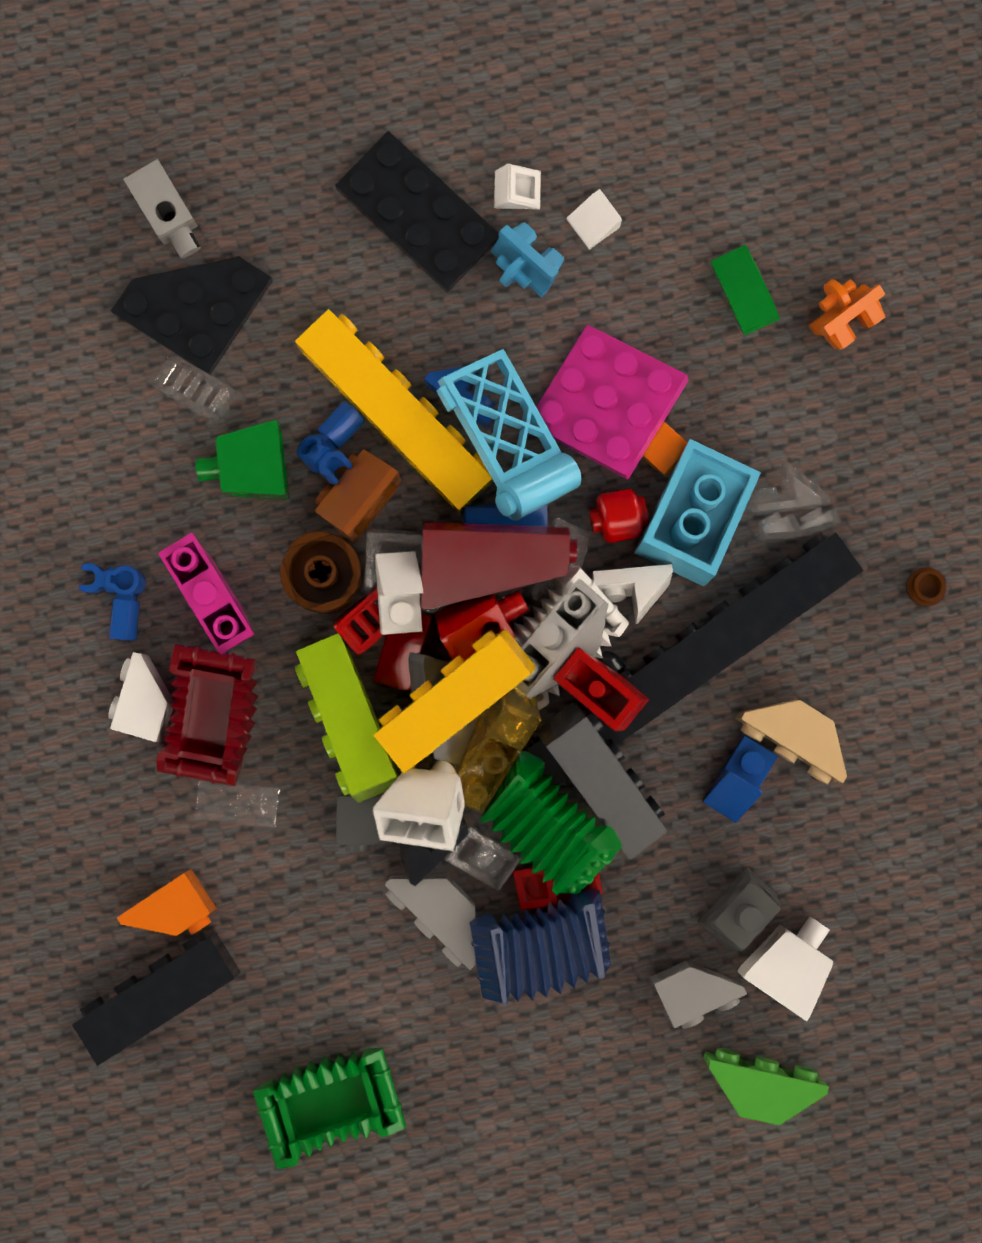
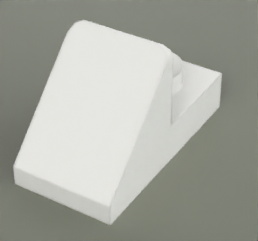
[375,551,423,635]
[592,564,673,624]

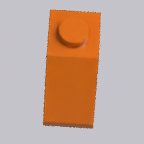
[117,869,217,936]

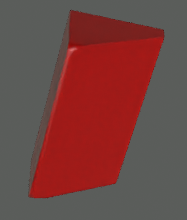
[373,613,433,692]

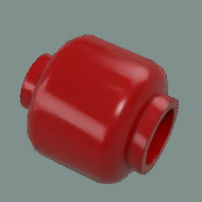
[589,488,649,543]

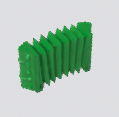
[480,751,622,895]
[253,1048,406,1169]

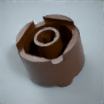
[280,531,364,614]

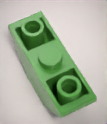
[703,1048,829,1126]

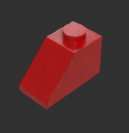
[553,647,650,732]

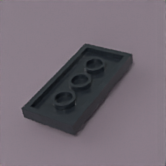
[335,131,499,293]

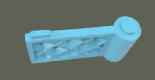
[436,349,582,520]

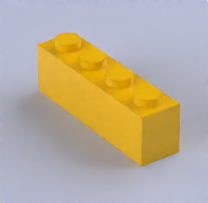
[373,628,536,773]

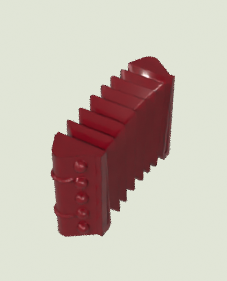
[157,644,259,787]

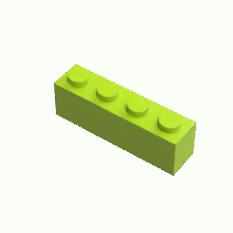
[295,633,399,803]

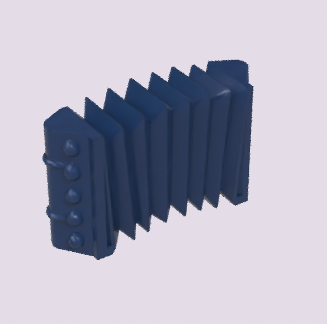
[470,889,611,1005]

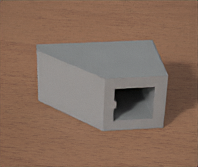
[650,961,747,1029]

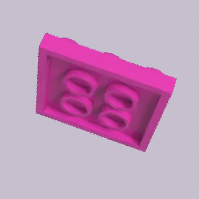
[536,324,689,480]

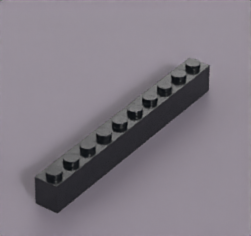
[512,532,864,786]

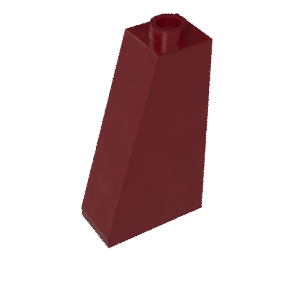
[421,522,577,609]

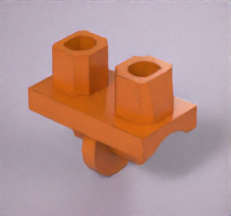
[808,279,885,349]

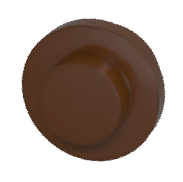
[906,567,946,606]

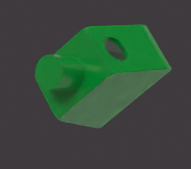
[195,420,290,500]

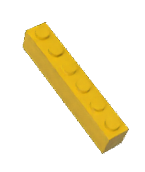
[295,309,493,515]

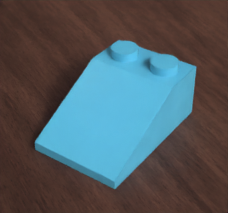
[634,439,761,587]

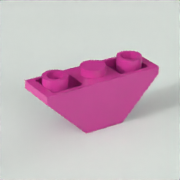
[158,533,255,654]

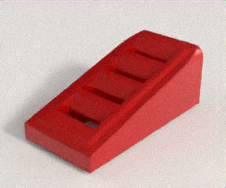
[334,586,421,655]

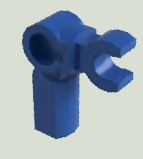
[296,401,365,484]
[79,563,146,641]

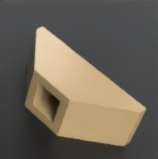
[735,700,847,785]

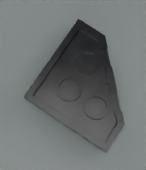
[111,257,273,376]

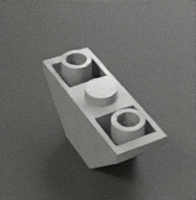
[516,579,608,698]
[384,875,476,970]

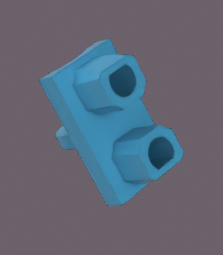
[491,222,564,298]

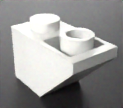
[108,652,173,742]

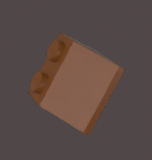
[315,449,403,544]

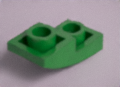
[710,244,780,336]

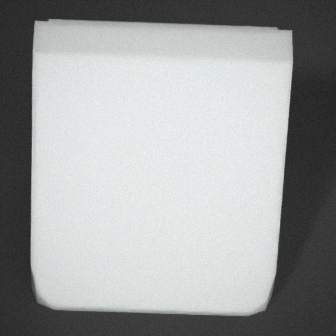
[494,164,541,209]
[567,189,622,249]

